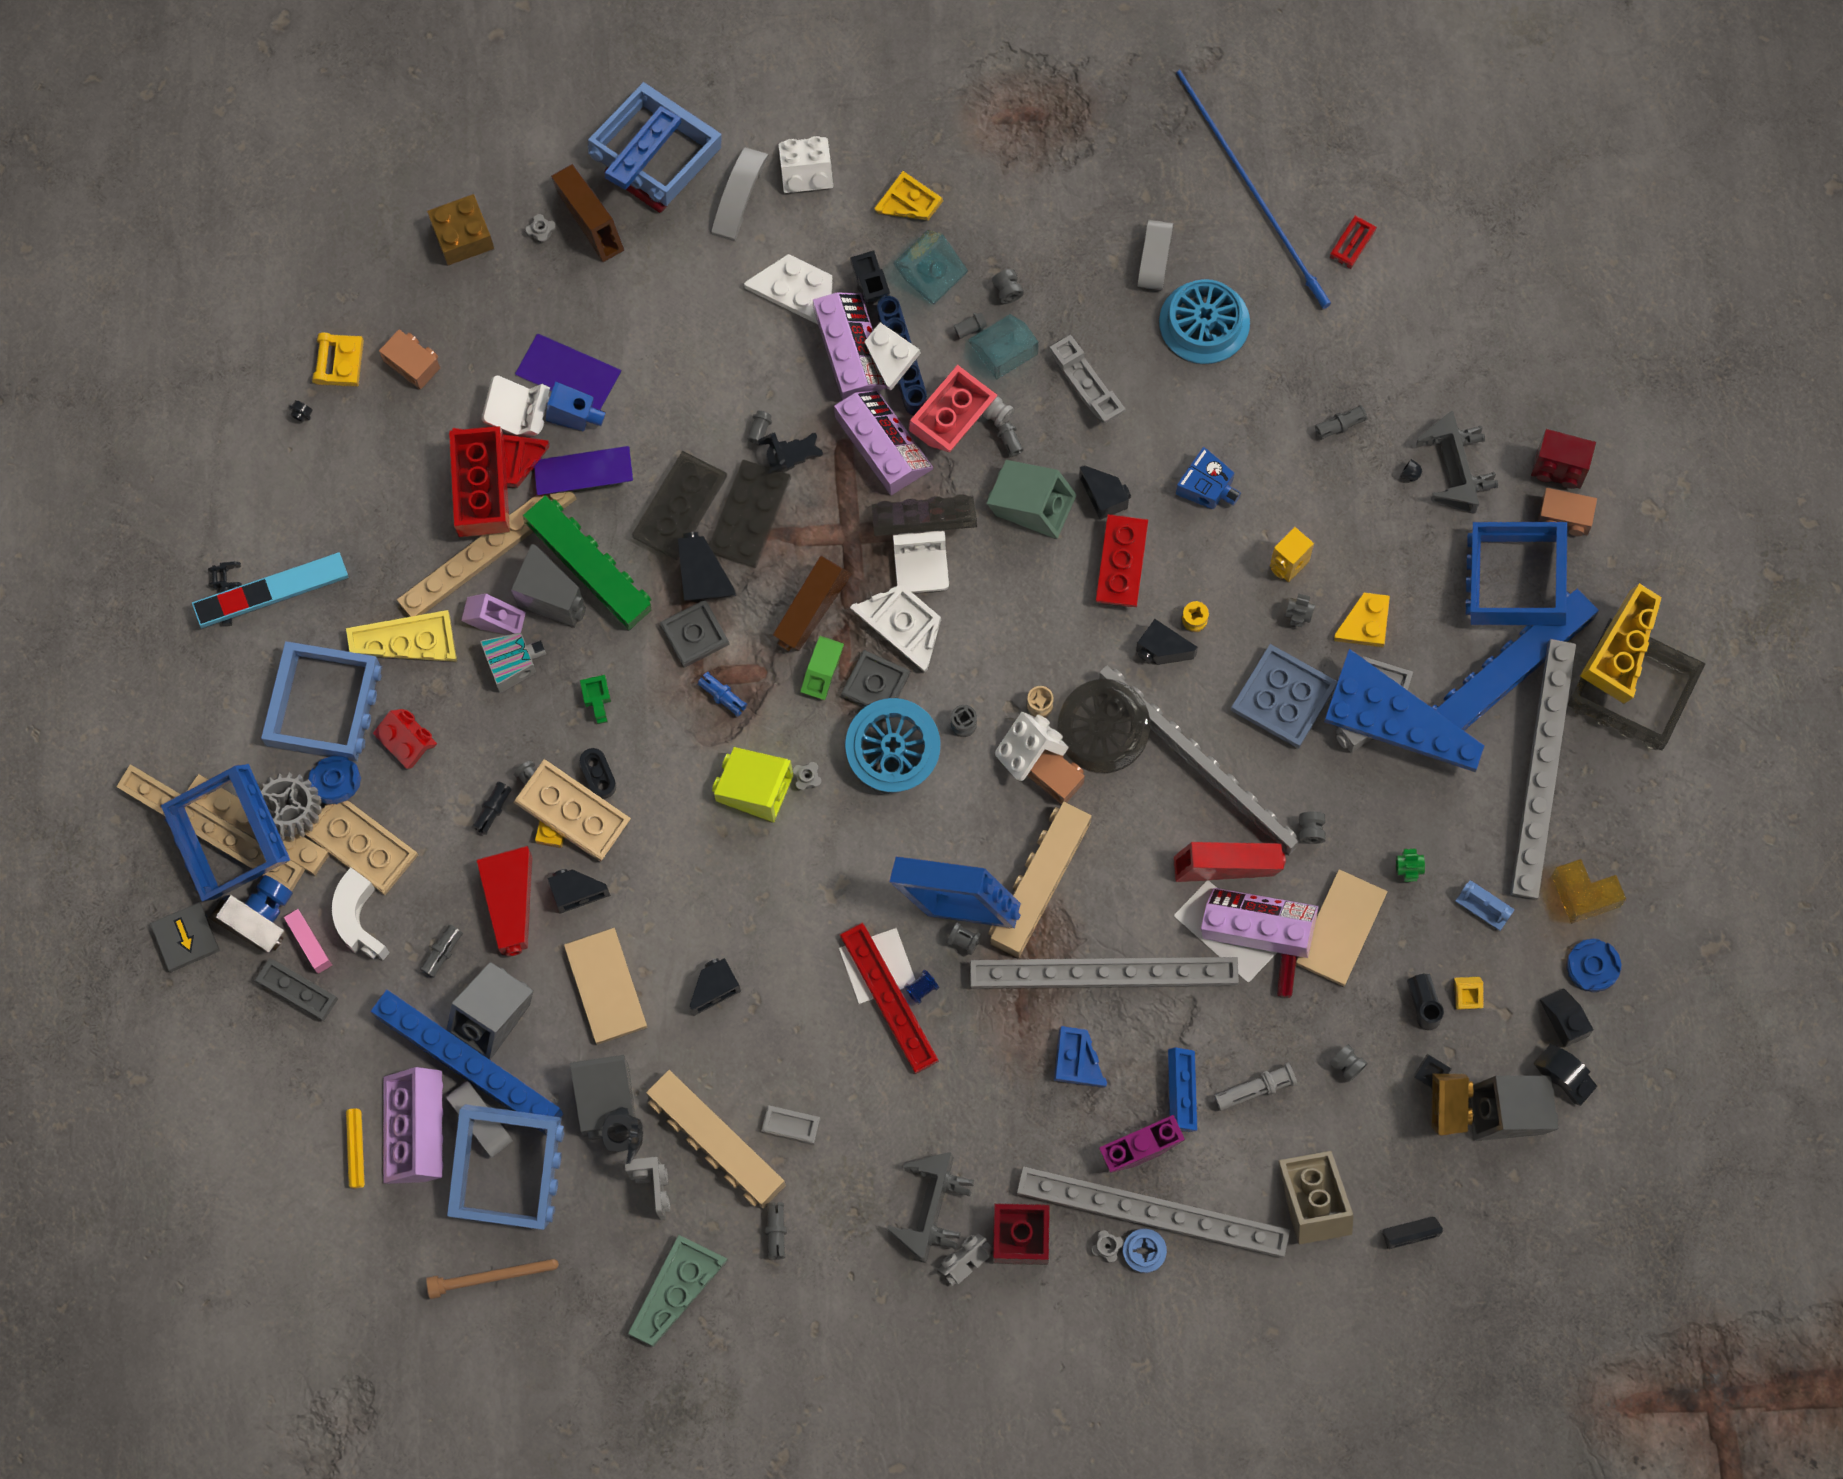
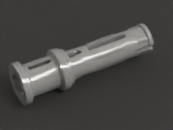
[1214,1063,1297,1111]

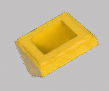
[1454,977,1483,1009]

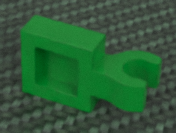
[580,675,611,724]

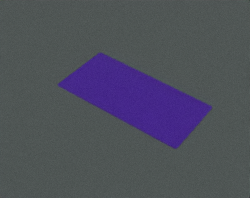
[515,334,621,410]
[535,446,633,495]

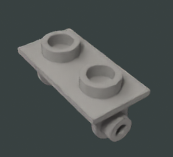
[937,1234,993,1286]

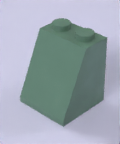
[986,460,1076,539]

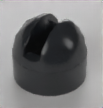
[1400,459,1422,482]

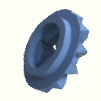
[1123,1229,1167,1273]

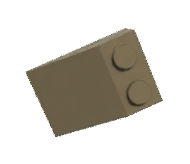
[1279,1151,1353,1245]

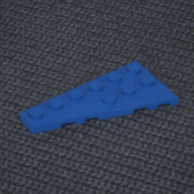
[1324,649,1485,772]

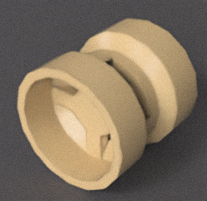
[1027,686,1053,718]

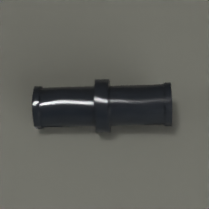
[472,782,512,835]

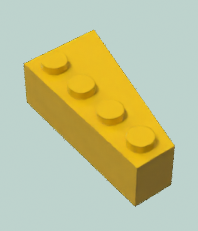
[1580,583,1662,704]

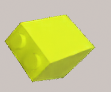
[712,747,793,823]

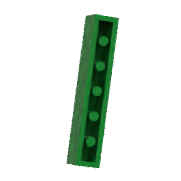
[523,495,652,630]

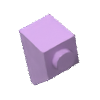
[461,593,526,635]

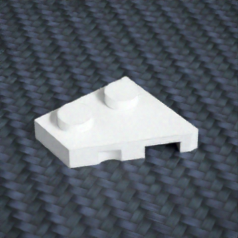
[865,323,921,390]

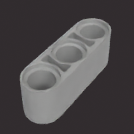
[1137,220,1173,290]
[446,1081,513,1158]

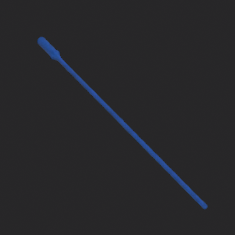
[1176,70,1331,309]

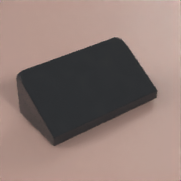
[1383,1217,1443,1249]

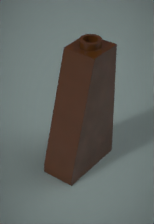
[551,164,625,262]
[773,556,852,651]

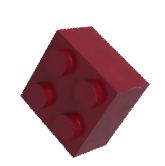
[1531,429,1596,489]
[993,1203,1050,1265]

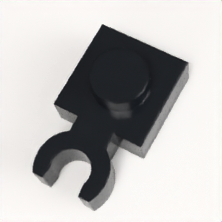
[1413,1054,1452,1088]

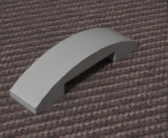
[712,147,768,241]
[1050,335,1126,424]

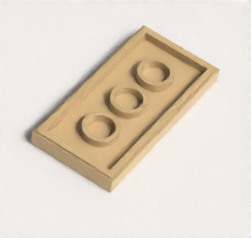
[514,759,631,862]
[304,800,418,895]
[1296,870,1388,987]
[564,928,648,1045]

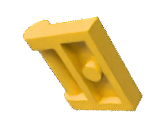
[312,332,364,386]

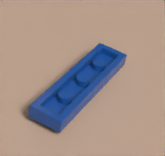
[605,106,681,190]

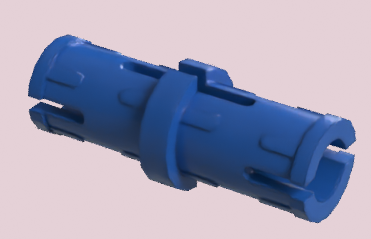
[698,672,747,717]

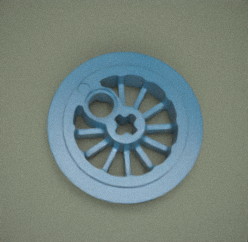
[1159,279,1250,364]
[845,698,940,792]

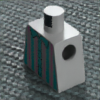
[480,633,546,693]

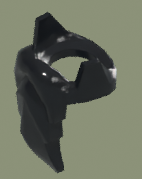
[758,432,823,474]
[602,1107,643,1164]

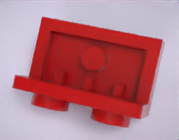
[373,709,437,769]

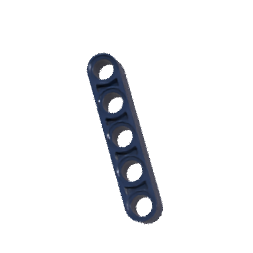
[877,296,927,415]

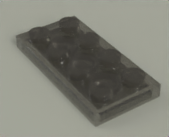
[632,450,727,560]
[709,459,791,568]
[872,494,977,536]

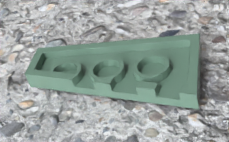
[628,1235,728,1347]

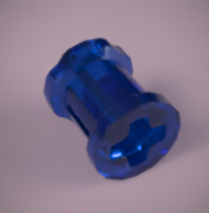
[904,970,939,1005]

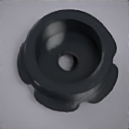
[288,400,313,422]

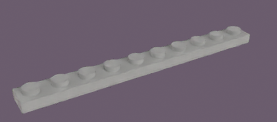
[1510,639,1576,900]
[1099,665,1298,855]
[971,957,1239,989]
[1017,1167,1290,1258]

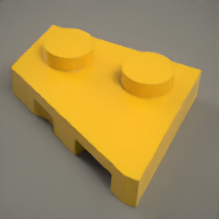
[874,171,943,220]
[1334,593,1390,647]

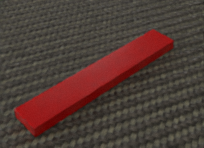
[840,922,939,1074]

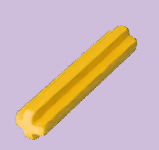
[346,1108,364,1189]

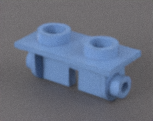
[1455,880,1515,931]

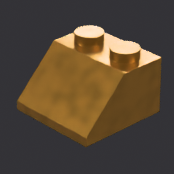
[1431,1074,1473,1135]

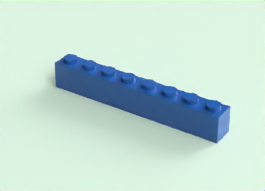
[1432,589,1599,731]
[371,990,564,1135]

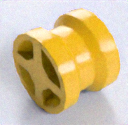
[1182,601,1209,632]

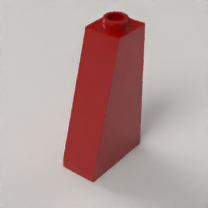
[1174,842,1286,882]
[477,846,532,956]

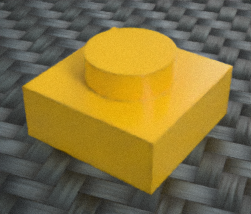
[535,821,564,848]

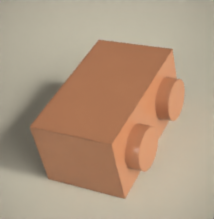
[379,329,440,390]
[1538,488,1597,536]
[1027,749,1085,804]

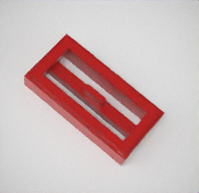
[1330,215,1377,269]

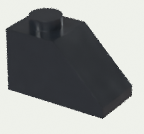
[1079,465,1131,520]
[1136,619,1198,665]
[548,869,611,914]
[689,958,741,1016]
[1540,988,1594,1048]

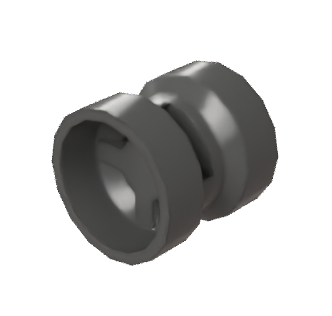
[992,269,1024,304]
[951,705,977,737]
[1299,811,1326,844]
[1330,1044,1368,1082]

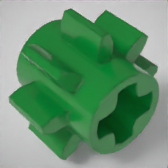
[1396,848,1425,882]

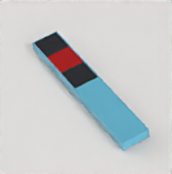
[192,552,349,628]

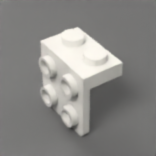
[779,136,833,193]
[482,375,550,438]
[893,529,949,593]
[995,712,1069,781]

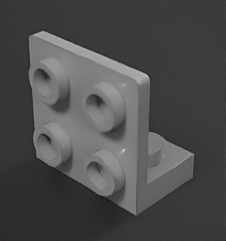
[625,1157,670,1220]

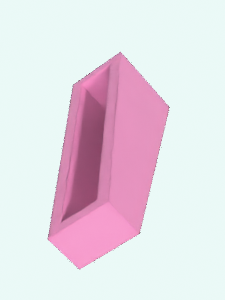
[284,909,332,974]

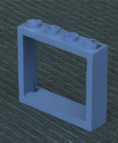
[588,82,722,206]
[261,641,382,762]
[447,1104,564,1230]

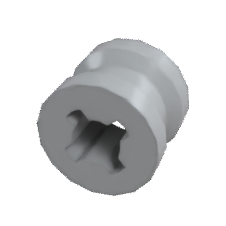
[983,396,1014,427]

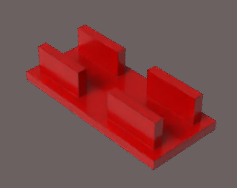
[1096,514,1148,608]

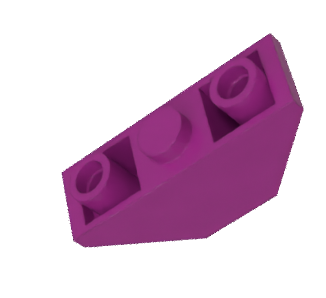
[1099,1115,1185,1173]

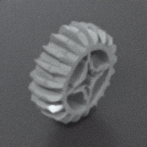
[258,772,322,841]

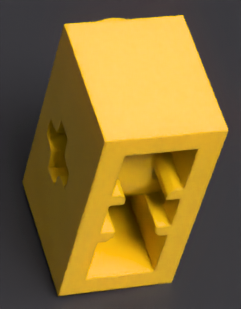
[1270,527,1314,582]

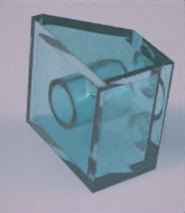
[893,230,968,304]
[968,314,1039,380]

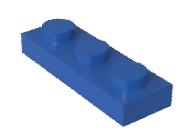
[1168,1047,1197,1132]

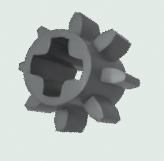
[1285,593,1315,628]

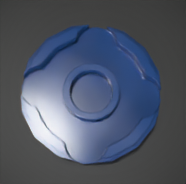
[308,756,361,804]
[1567,938,1622,993]

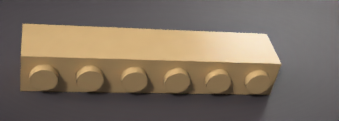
[988,802,1092,959]
[646,1070,786,1209]

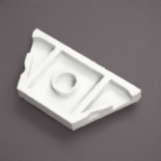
[744,254,833,324]
[850,584,941,672]

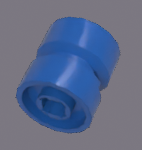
[245,875,293,923]

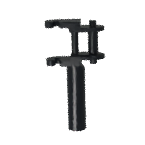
[208,561,242,627]

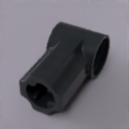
[1407,973,1444,1030]

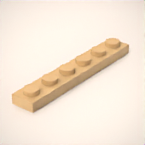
[186,774,330,876]

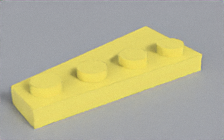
[346,610,457,662]

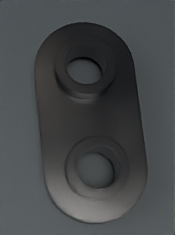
[579,748,616,799]

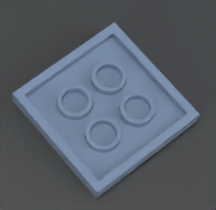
[1231,644,1338,749]

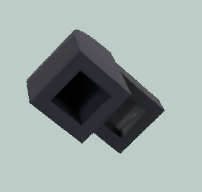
[850,250,890,304]
[1533,1044,1598,1106]

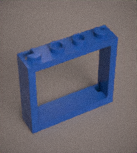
[1466,522,1567,625]
[161,764,290,902]
[889,856,1021,928]

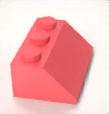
[909,365,997,453]

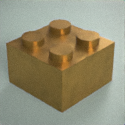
[427,194,495,266]

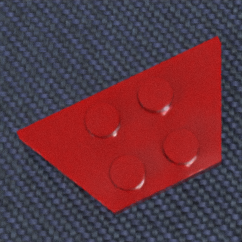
[452,428,550,488]

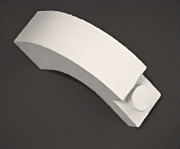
[332,867,390,960]

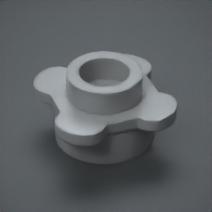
[526,214,556,242]
[793,762,821,790]
[1092,1230,1124,1262]

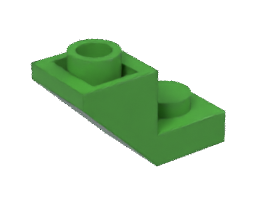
[801,636,844,700]

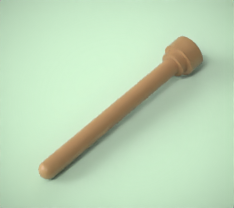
[426,1259,559,1299]

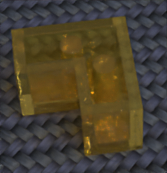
[1551,859,1626,924]

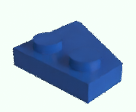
[1054,1026,1107,1088]

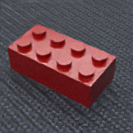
[449,426,510,537]

